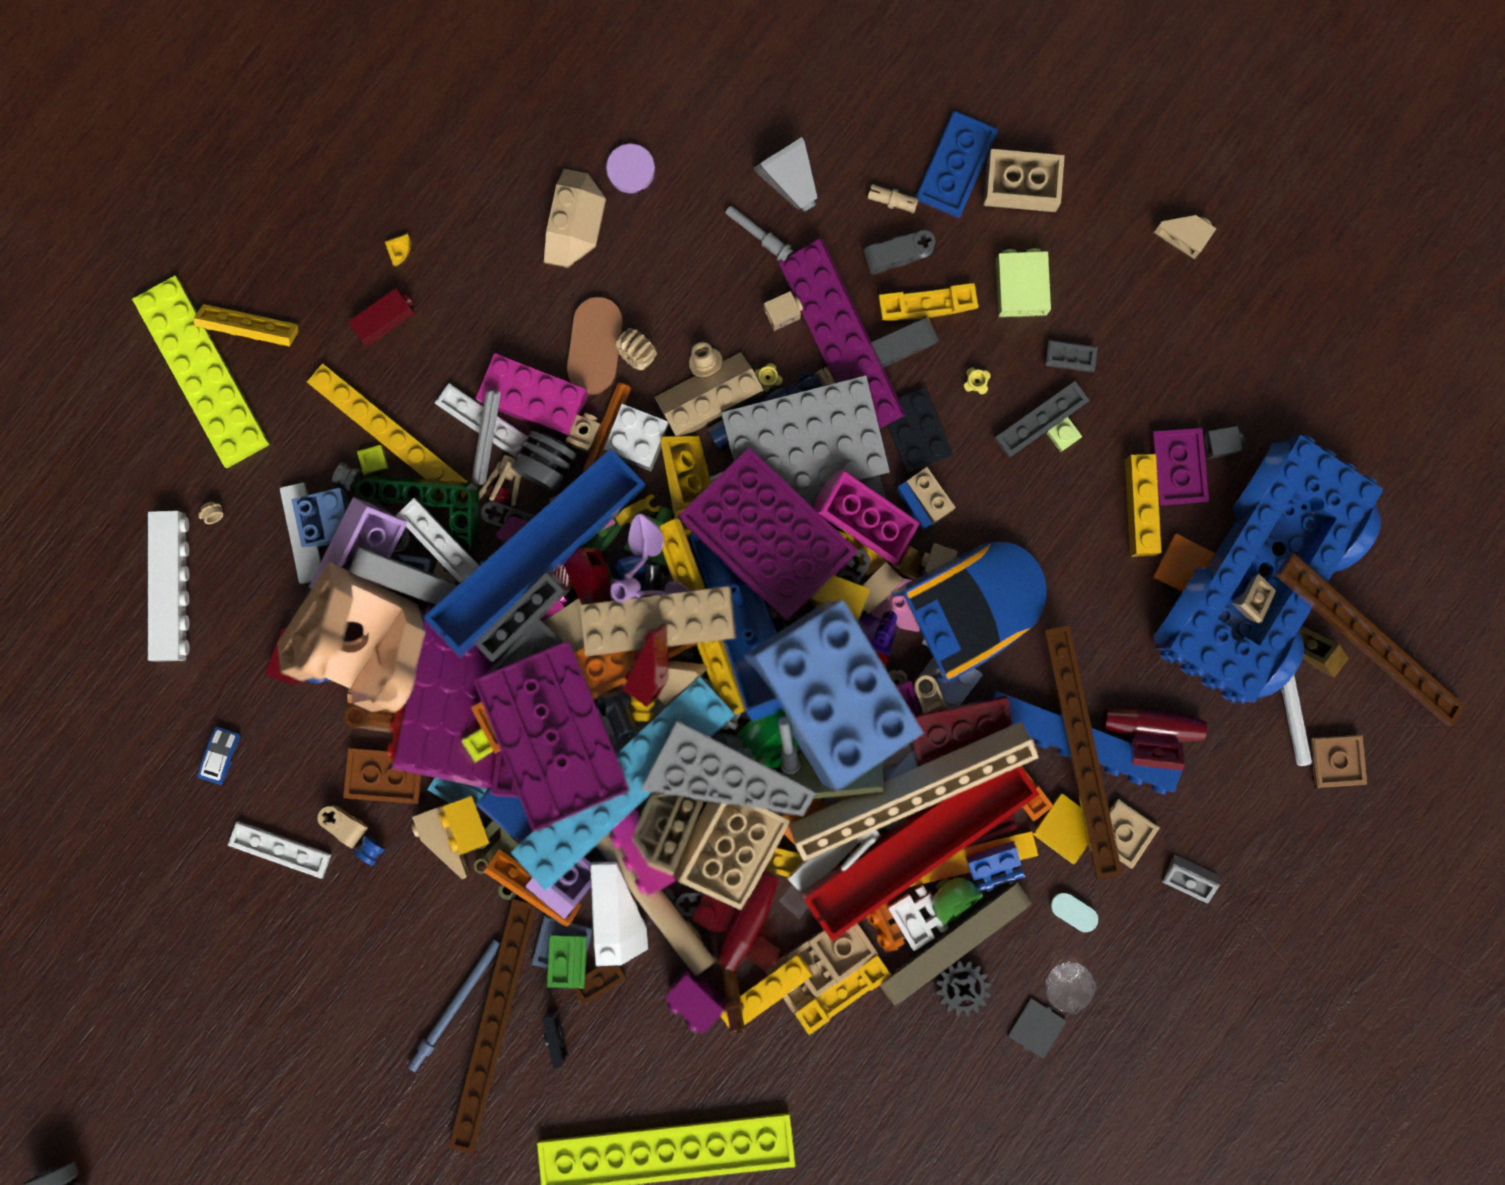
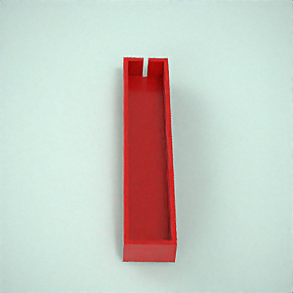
[800,766,1040,941]

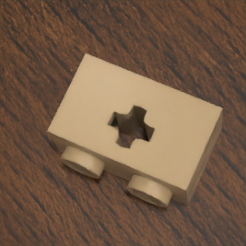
[906,467,956,525]

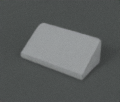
[1162,855,1220,904]

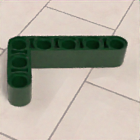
[355,476,479,554]

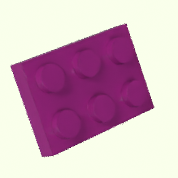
[1151,428,1209,506]

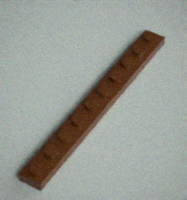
[1275,554,1465,726]
[1044,625,1123,879]
[449,898,537,1154]

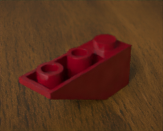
[564,548,611,605]
[622,623,668,707]

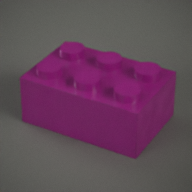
[665,967,726,1034]

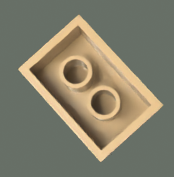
[983,149,1065,212]

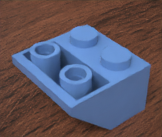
[291,488,349,548]

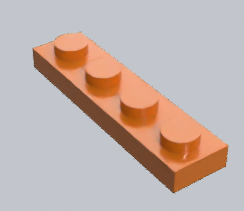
[483,849,582,927]

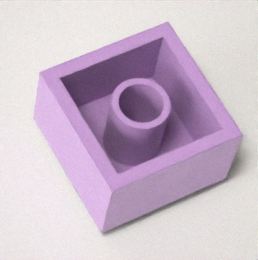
[525,857,592,919]

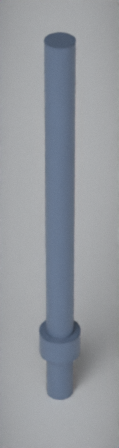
[407,939,501,1072]

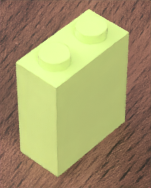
[996,249,1051,317]

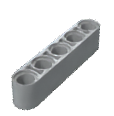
[349,547,460,605]

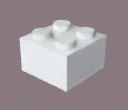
[604,404,669,472]

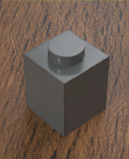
[1203,426,1244,459]

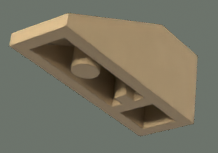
[411,805,471,879]

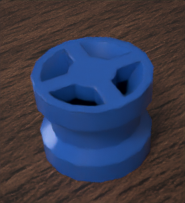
[353,835,385,866]

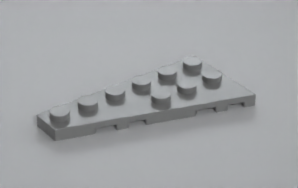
[641,720,815,816]

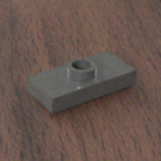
[1045,340,1098,372]

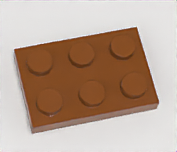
[343,748,422,804]

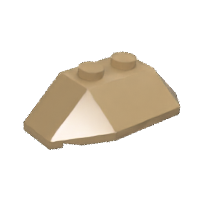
[544,169,606,268]
[632,792,704,875]

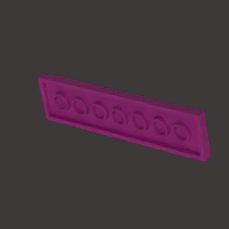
[779,239,905,429]

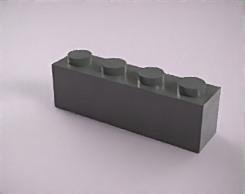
[474,572,570,662]

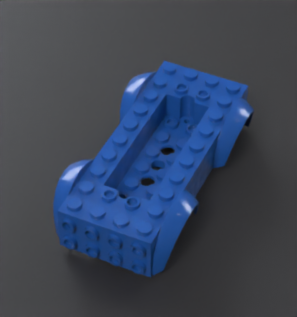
[1153,435,1384,704]

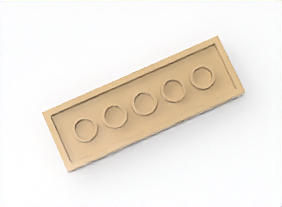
[580,587,736,656]

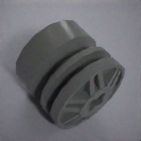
[511,431,577,492]

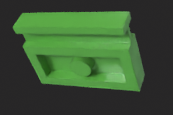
[547,935,587,989]

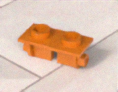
[866,902,905,952]

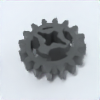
[935,960,991,1017]

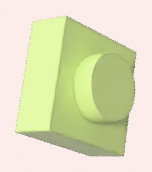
[1047,417,1082,452]

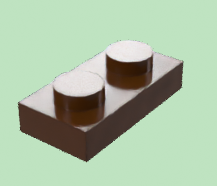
[573,965,627,1006]

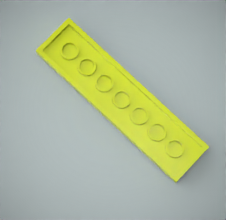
[132,276,270,468]

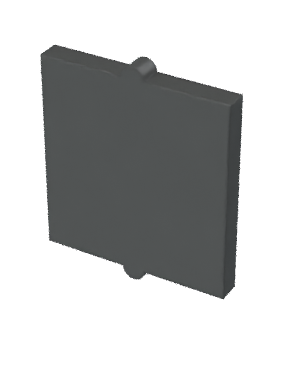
[1008,998,1066,1059]

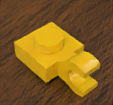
[615,495,661,526]

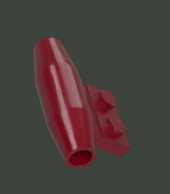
[1103,708,1207,771]
[692,871,780,971]

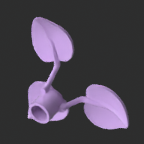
[609,514,689,602]

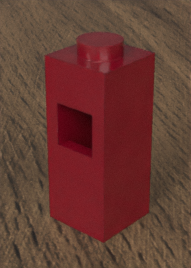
[348,288,415,347]

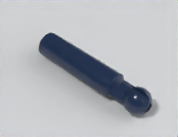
[707,373,821,450]

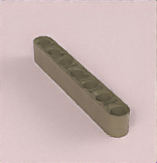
[879,881,1033,1005]

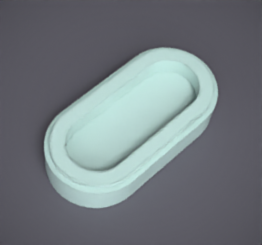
[1050,892,1098,932]

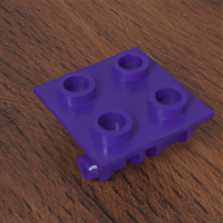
[856,610,899,655]

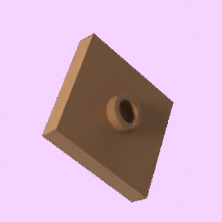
[1310,735,1367,788]

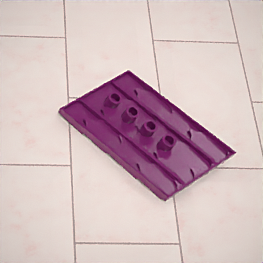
[392,606,499,789]
[474,640,630,832]

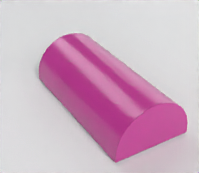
[814,470,920,565]

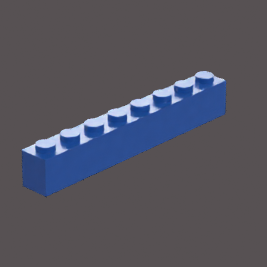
[991,691,1182,795]

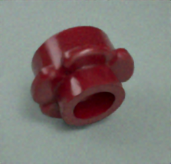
[486,485,510,504]

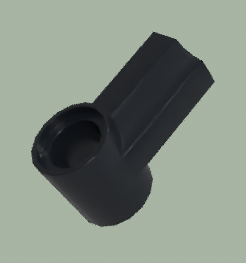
[597,689,638,741]

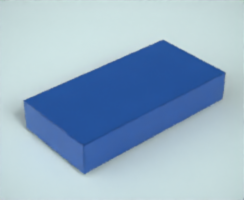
[897,482,932,531]

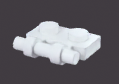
[887,885,949,951]

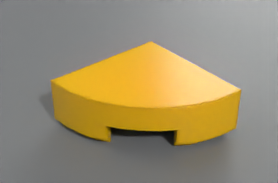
[385,234,411,266]

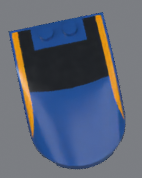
[891,542,1046,683]

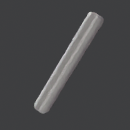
[471,389,501,485]

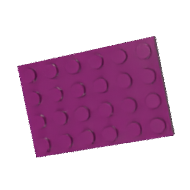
[678,448,857,622]

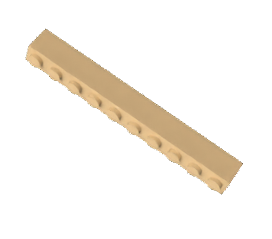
[789,722,1039,861]

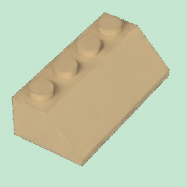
[654,352,763,437]

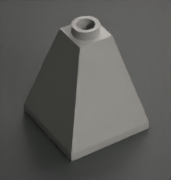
[754,137,817,212]

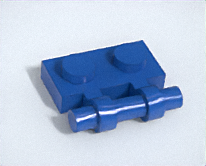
[966,841,1025,892]

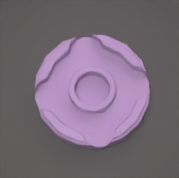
[606,144,655,193]

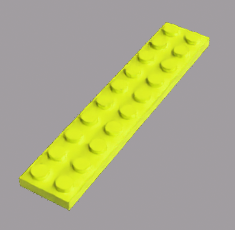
[537,1113,795,1185]

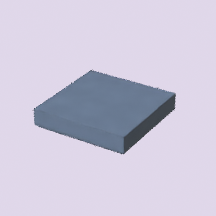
[531,915,594,969]

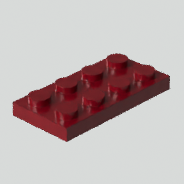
[912,696,1012,767]

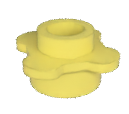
[754,363,782,392]
[964,368,990,394]

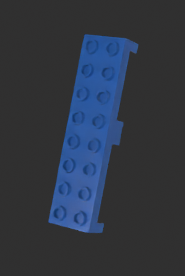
[689,533,784,721]

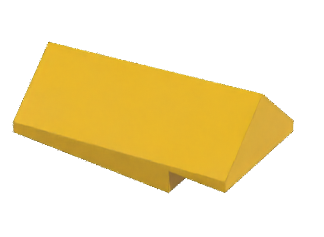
[660,436,711,540]

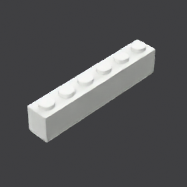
[148,511,190,661]

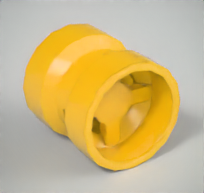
[630,697,656,723]

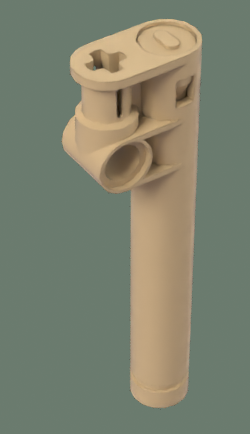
[596,831,717,977]

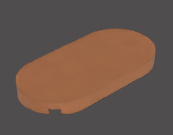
[567,297,623,395]

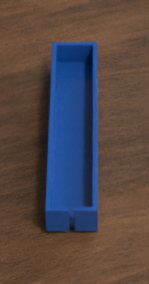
[423,448,645,659]

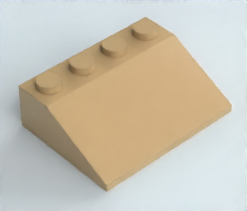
[673,801,790,910]

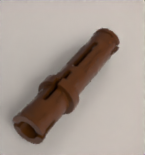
[720,965,746,1035]

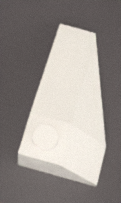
[591,861,648,966]

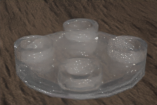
[1045,962,1097,1014]

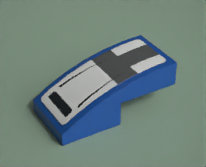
[198,727,241,785]

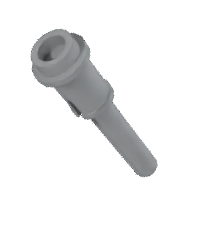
[726,206,793,261]
[779,717,801,774]

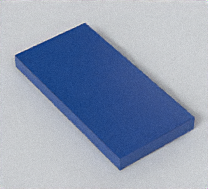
[916,111,998,218]

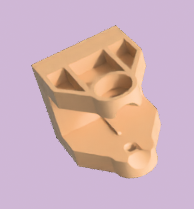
[278,562,425,712]

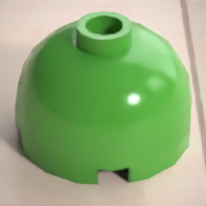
[932,877,983,926]

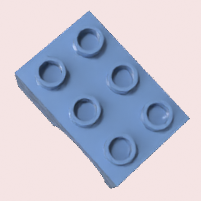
[743,600,923,791]

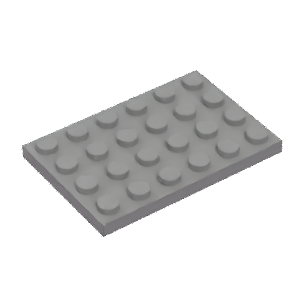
[721,375,890,490]

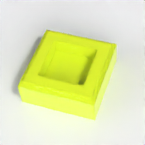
[357,445,389,476]
[461,728,493,762]

